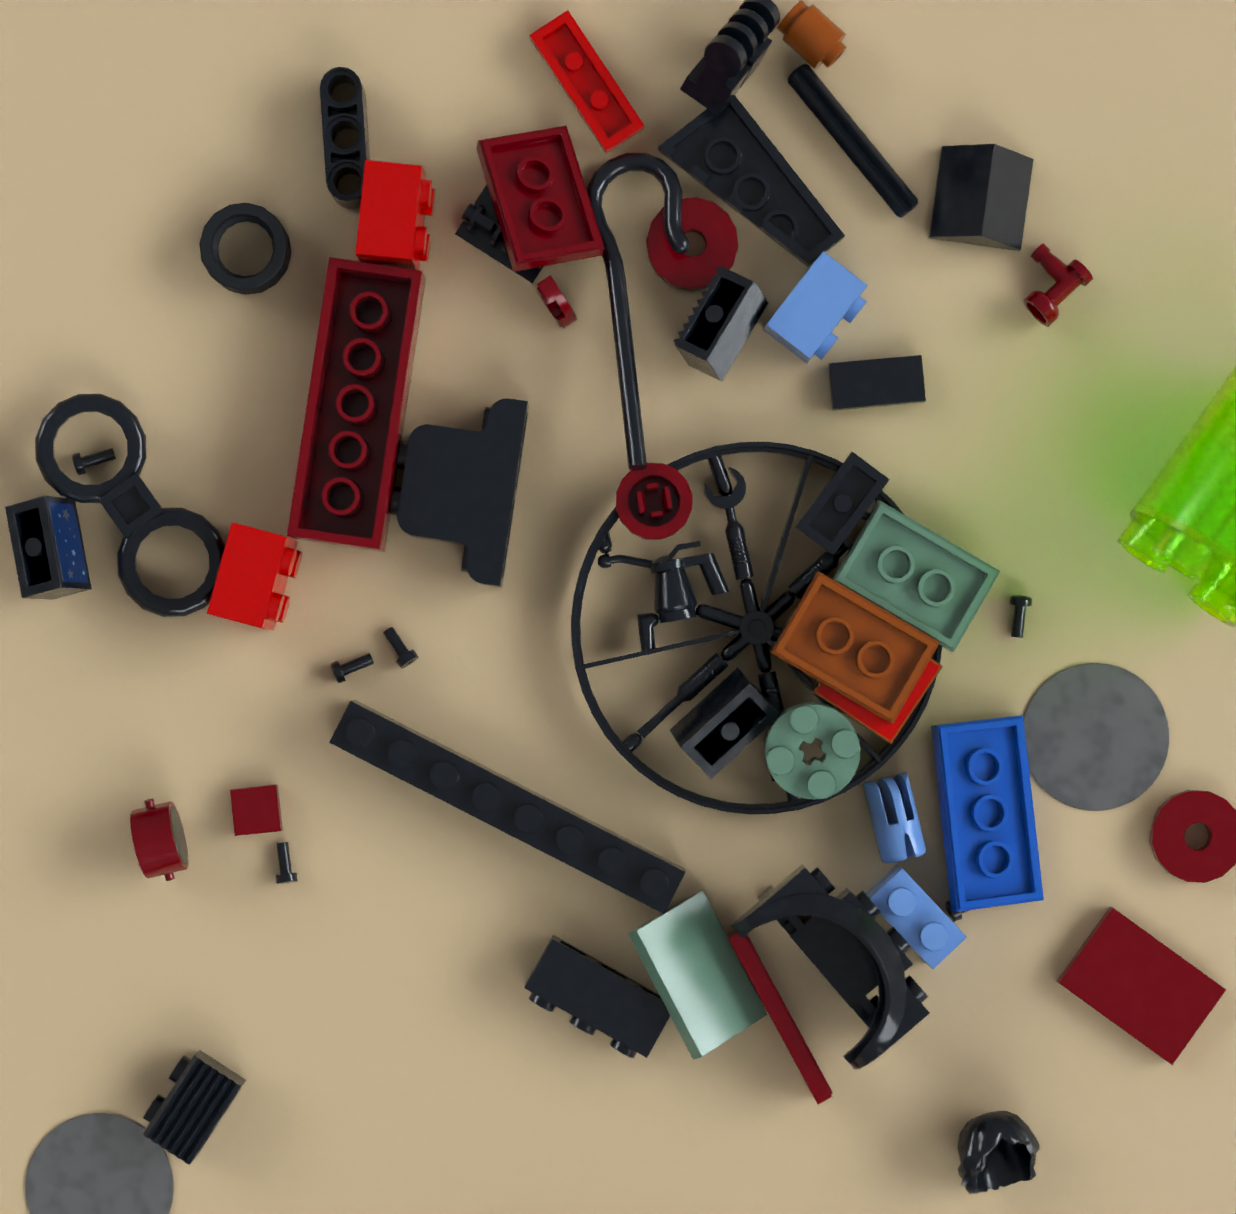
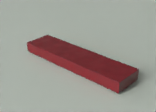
[726,930,833,1104]

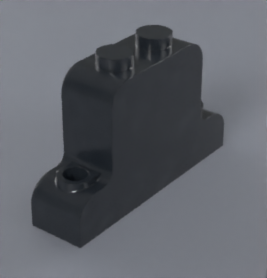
[390,398,529,588]

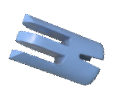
[863,772,926,863]

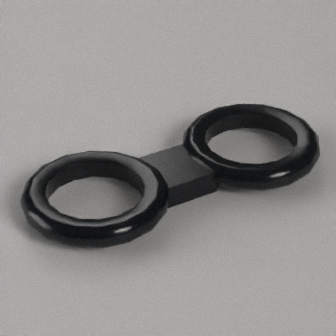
[35,394,225,617]

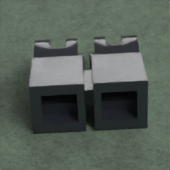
[680,0,780,116]

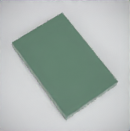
[832,500,1000,652]
[628,891,767,1059]

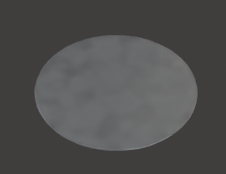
[1024,663,1169,811]
[26,1113,174,1214]

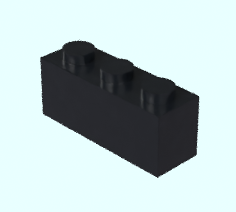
[524,935,670,1058]

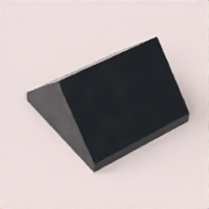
[929,144,1033,251]

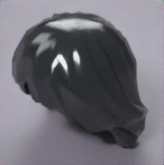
[957,1111,1040,1194]

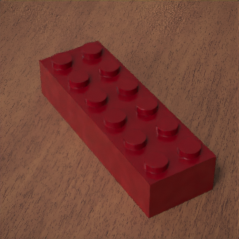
[287,257,426,552]

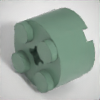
[764,702,860,799]

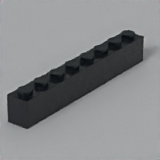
[329,700,685,914]

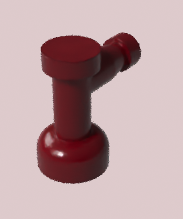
[1023,243,1093,327]

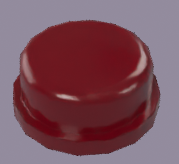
[616,463,693,540]

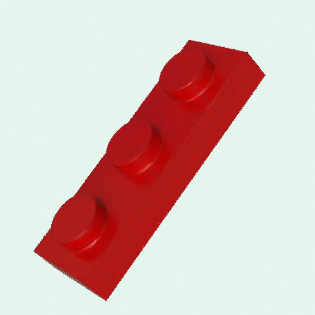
[529,10,644,154]

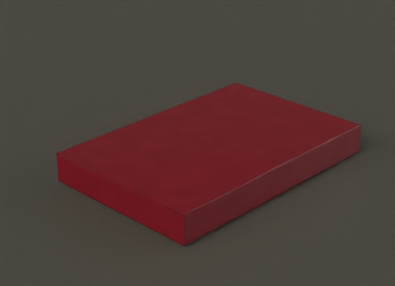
[476,126,605,272]
[1056,906,1226,1065]

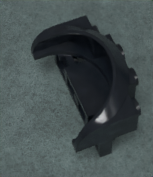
[731,864,930,1070]

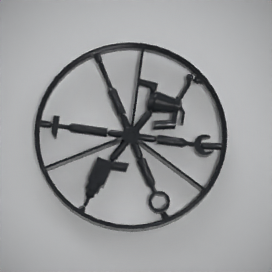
[571,442,942,814]

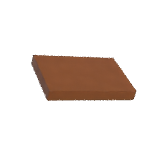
[770,571,940,724]

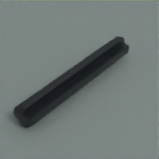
[788,64,918,218]

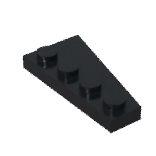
[658,96,845,267]

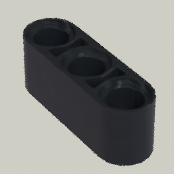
[320,67,370,209]

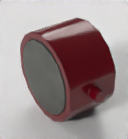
[130,798,189,881]

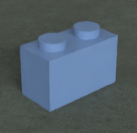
[764,251,867,364]
[866,865,967,969]

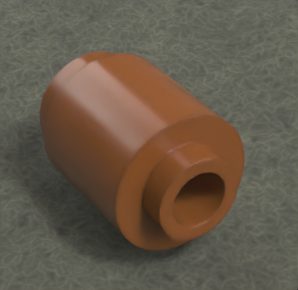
[777,0,847,69]

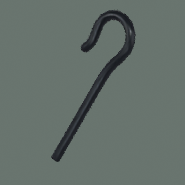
[586,153,690,470]

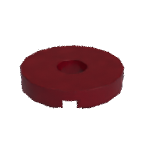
[646,197,739,291]
[1149,790,1236,883]

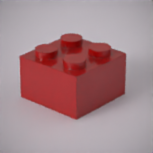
[355,160,435,270]
[207,522,302,630]

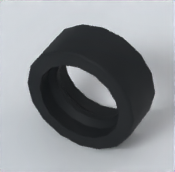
[199,203,291,295]

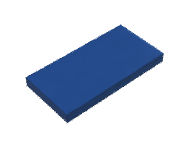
[931,715,1044,912]

